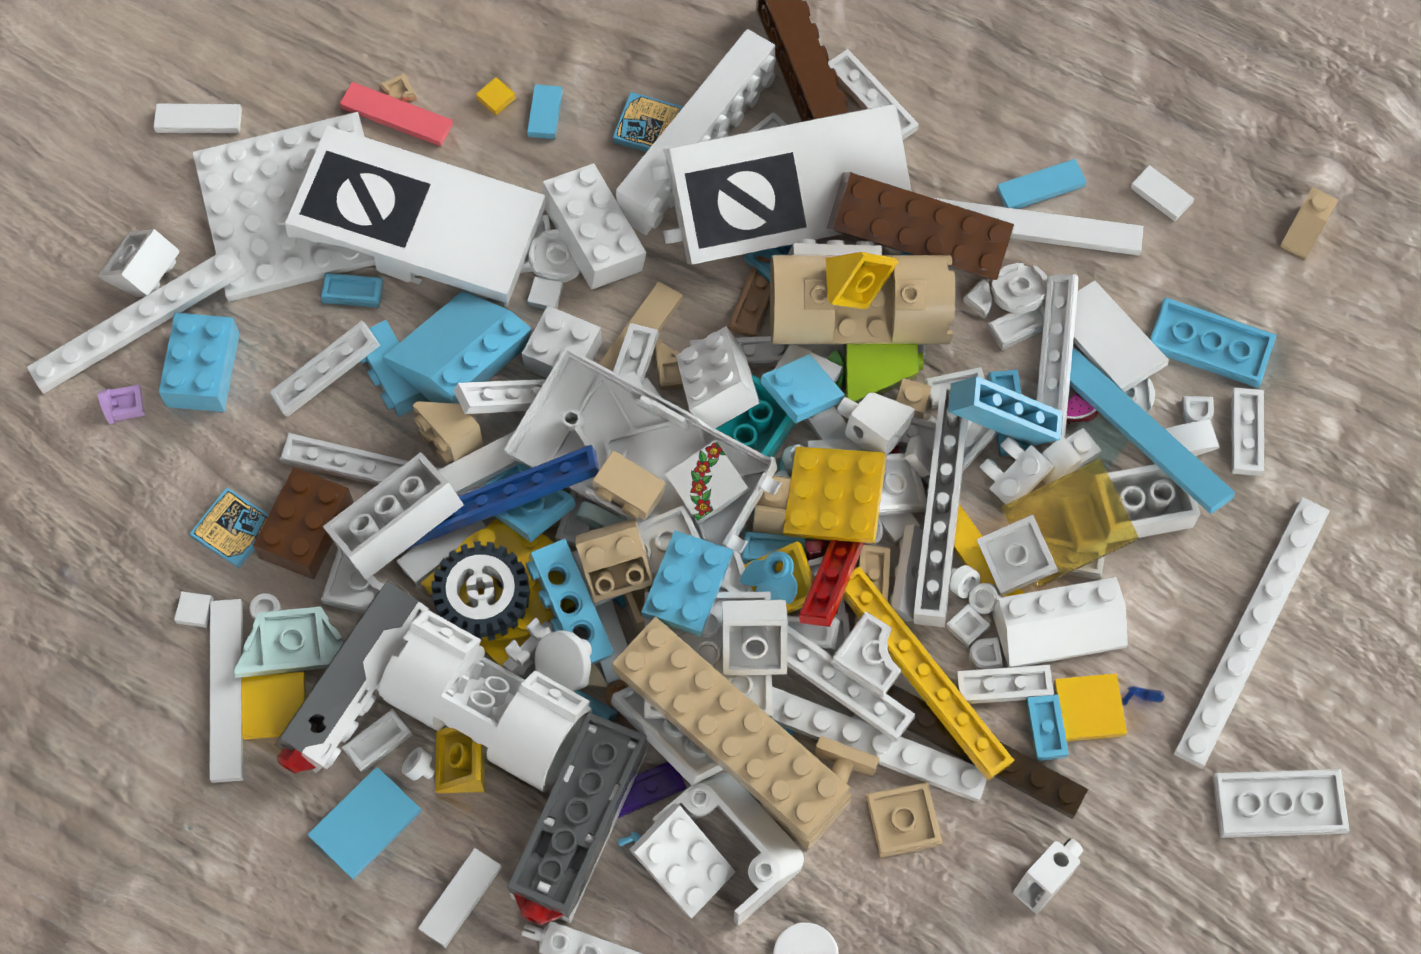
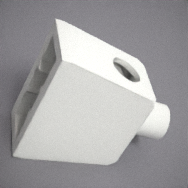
[837,392,915,456]
[1012,838,1083,915]

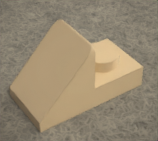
[753,475,791,535]

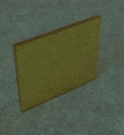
[1002,459,1140,588]

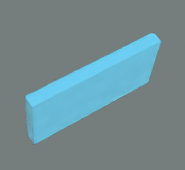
[1150,297,1277,388]

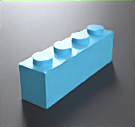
[948,376,1062,446]

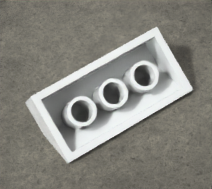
[992,577,1128,668]

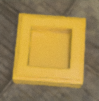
[476,77,516,116]

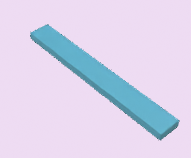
[1070,347,1235,514]

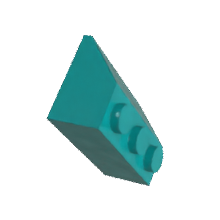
[715,374,797,457]

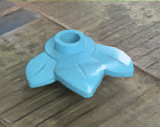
[740,551,798,604]

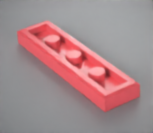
[339,82,453,147]

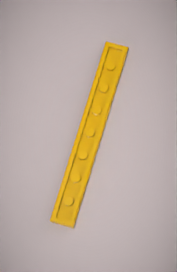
[843,566,1014,780]

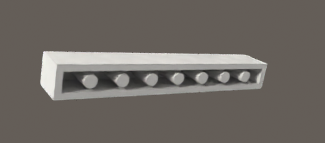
[914,383,968,627]

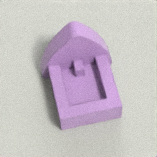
[98,385,145,424]

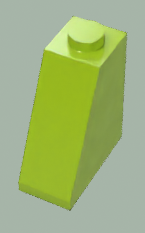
[845,344,924,404]

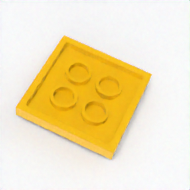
[783,446,887,543]

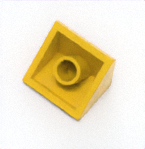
[825,252,899,310]
[435,727,485,793]

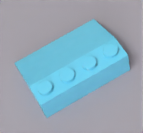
[382,291,532,404]

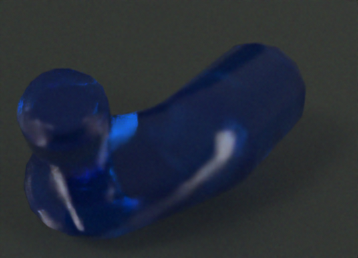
[1121,686,1164,706]

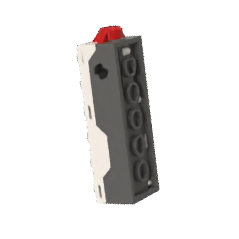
[274,581,429,774]
[507,712,648,925]

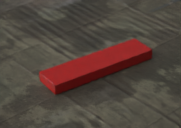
[799,540,864,627]

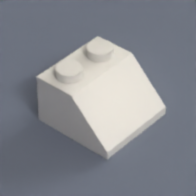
[97,229,180,297]
[722,600,788,675]

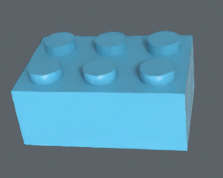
[159,313,240,412]

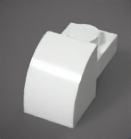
[1042,428,1102,489]

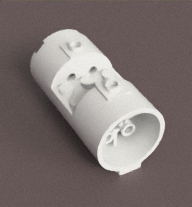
[379,610,592,792]

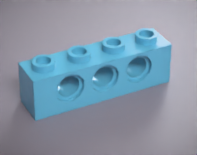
[526,539,614,665]

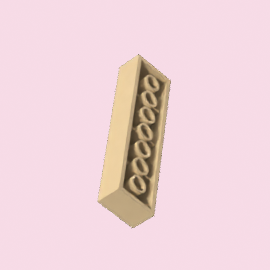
[612,616,850,841]

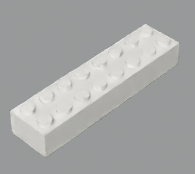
[616,29,776,235]

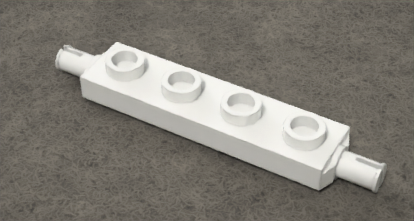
[522,921,643,954]

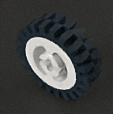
[431,541,530,642]

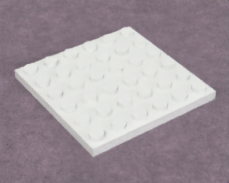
[193,112,375,302]

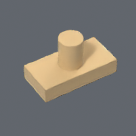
[815,735,880,784]

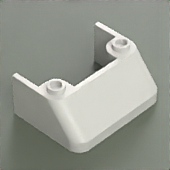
[652,773,804,926]

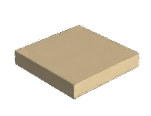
[865,782,943,858]

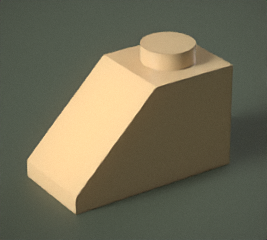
[1280,187,1338,260]

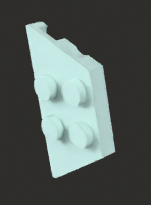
[234,607,343,678]

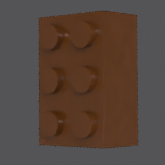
[253,467,354,580]

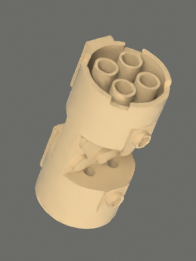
[769,255,955,344]

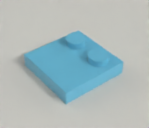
[760,354,845,424]

